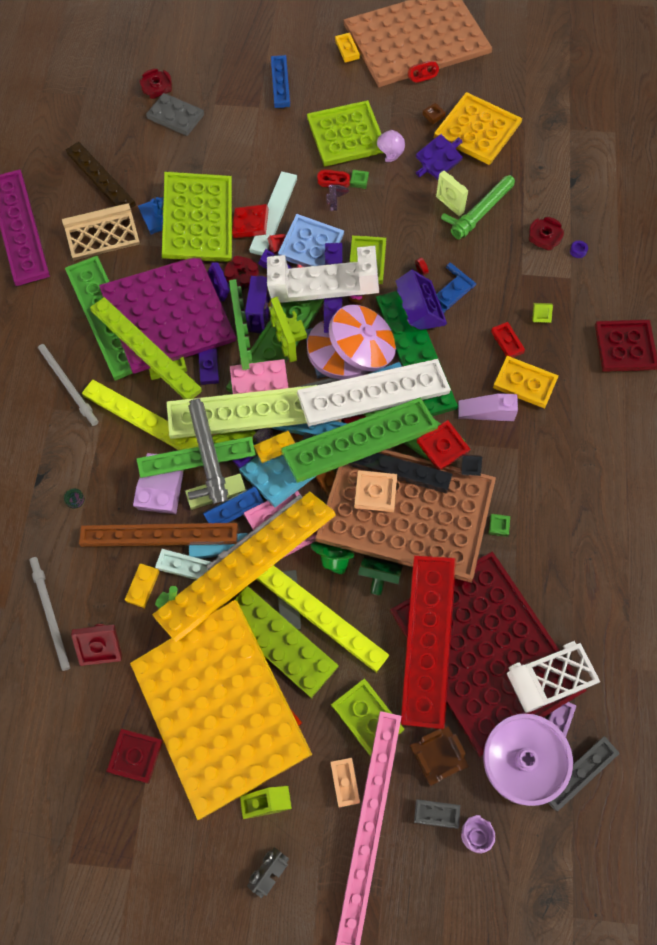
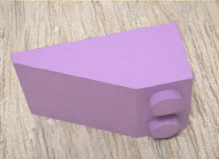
[133,453,184,514]

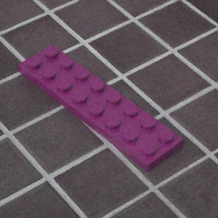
[0,169,50,286]

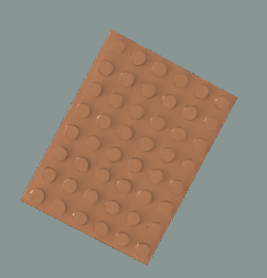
[344,0,492,87]
[316,450,496,583]

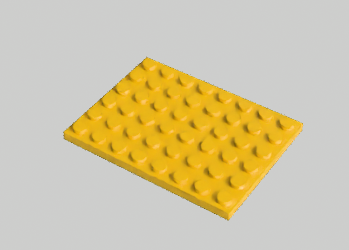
[130,600,312,820]

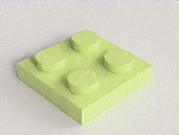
[436,171,468,217]

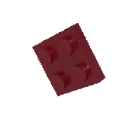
[106,729,163,784]

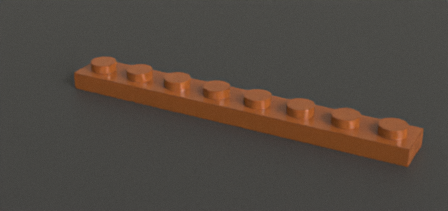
[79,523,238,547]

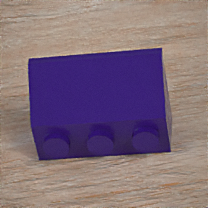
[395,269,447,330]

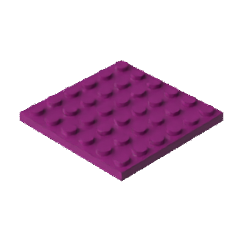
[99,258,236,374]

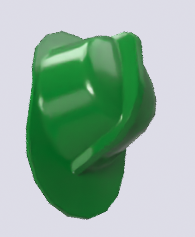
[311,541,354,574]

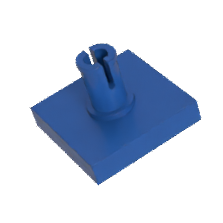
[138,197,164,235]

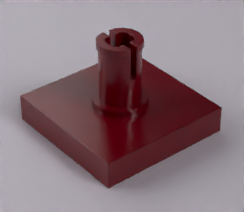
[71,624,122,666]

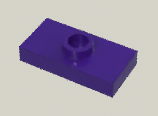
[199,349,219,385]

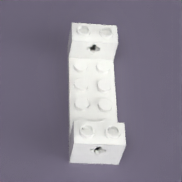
[267,246,379,303]

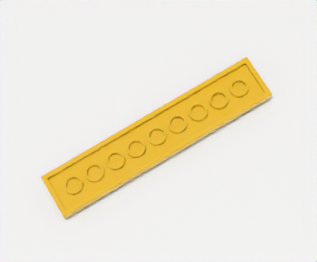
[152,492,336,642]

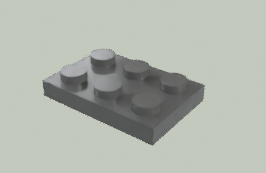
[146,93,204,136]

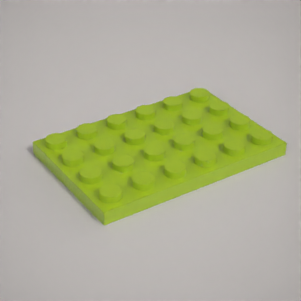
[162,172,232,262]

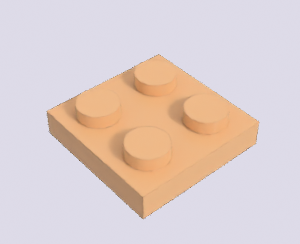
[354,470,397,512]

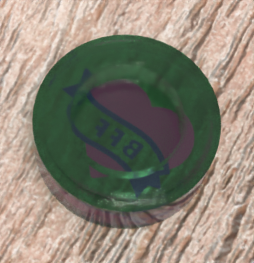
[64,488,85,509]

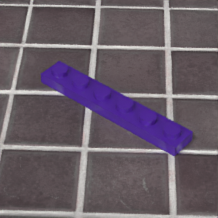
[324,243,343,333]

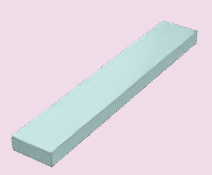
[249,171,297,256]

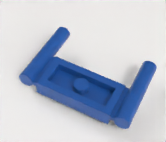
[436,263,476,314]

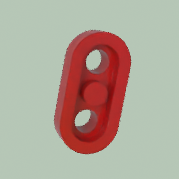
[408,61,439,83]
[317,170,350,189]

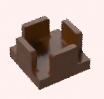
[410,726,469,787]

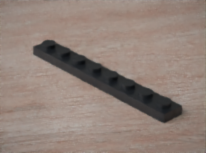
[302,432,453,494]

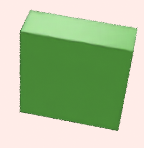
[350,170,369,189]
[488,514,510,537]

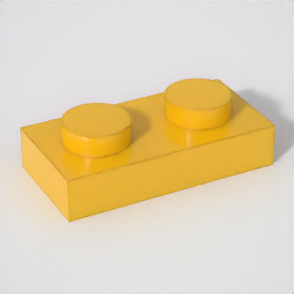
[335,33,360,63]
[254,431,295,463]
[125,564,160,608]

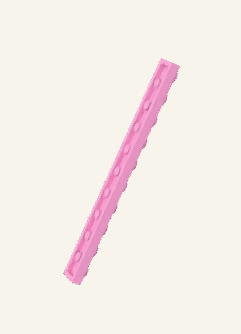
[335,711,401,945]

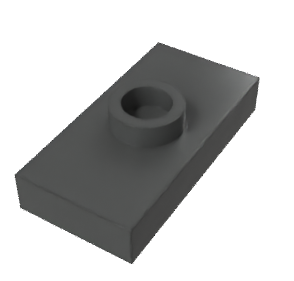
[414,799,460,829]

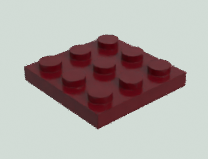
[595,320,657,372]

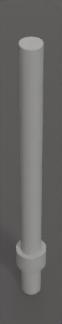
[38,344,99,426]
[206,495,303,570]
[29,557,70,671]

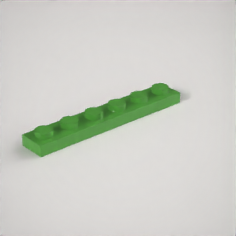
[229,279,252,370]
[137,436,256,478]

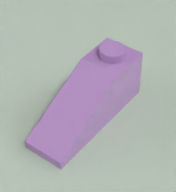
[458,394,518,421]

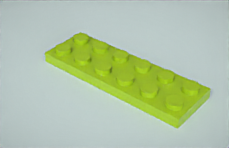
[235,586,339,699]

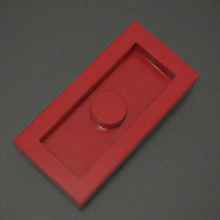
[491,322,525,358]

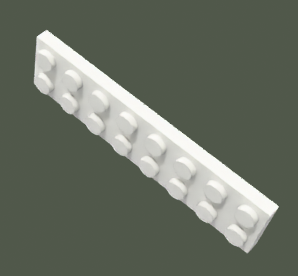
[297,359,451,426]

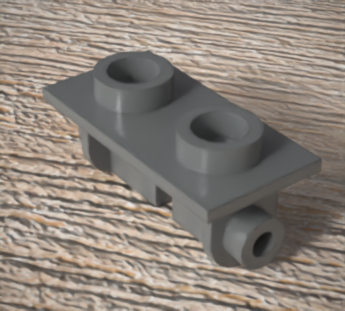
[247,847,289,898]

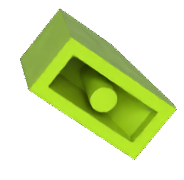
[240,786,292,819]

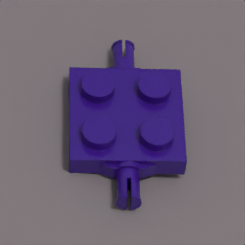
[416,134,463,180]

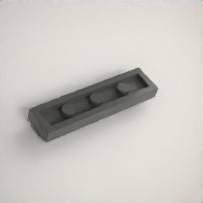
[548,736,620,812]

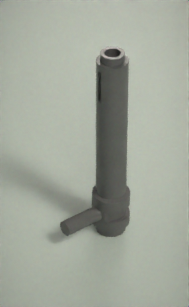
[188,398,229,504]

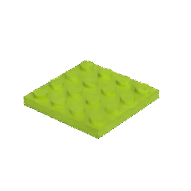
[307,100,384,167]

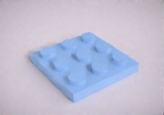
[278,214,344,267]

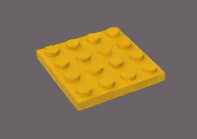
[433,92,522,165]

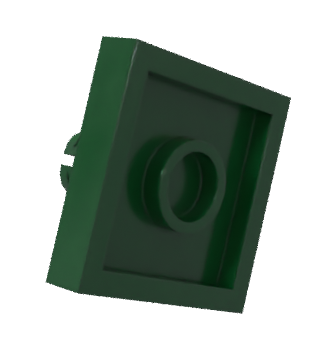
[358,556,403,595]

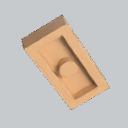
[331,758,360,808]

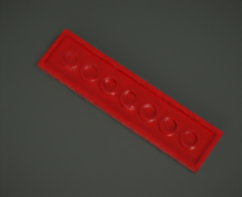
[401,556,456,729]

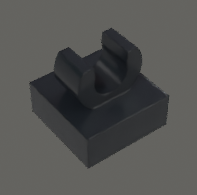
[461,454,483,476]

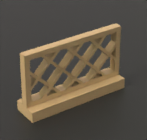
[62,203,140,260]

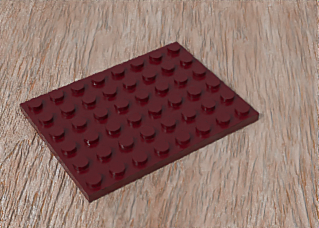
[390,551,587,757]

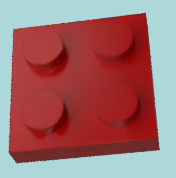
[232,204,269,238]
[416,420,471,470]

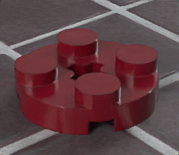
[140,69,172,99]
[529,217,564,251]
[224,256,259,290]

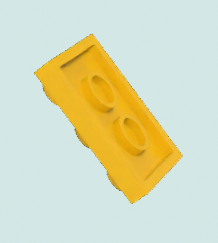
[493,356,558,409]

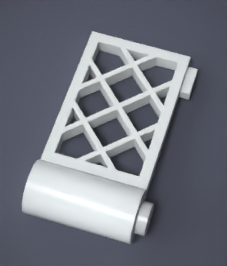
[506,641,600,713]

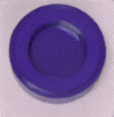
[570,241,588,258]

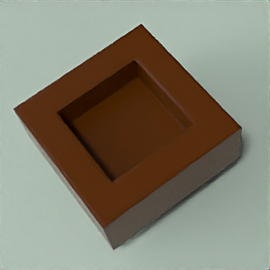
[423,103,446,124]

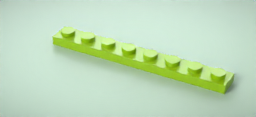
[90,297,202,400]

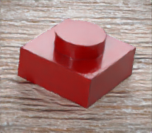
[267,234,286,254]

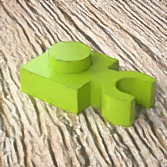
[285,311,307,342]

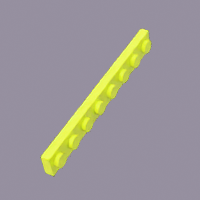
[82,380,198,450]
[257,565,389,673]

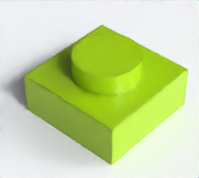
[532,303,553,322]

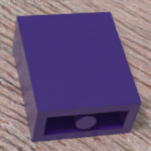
[245,276,271,333]

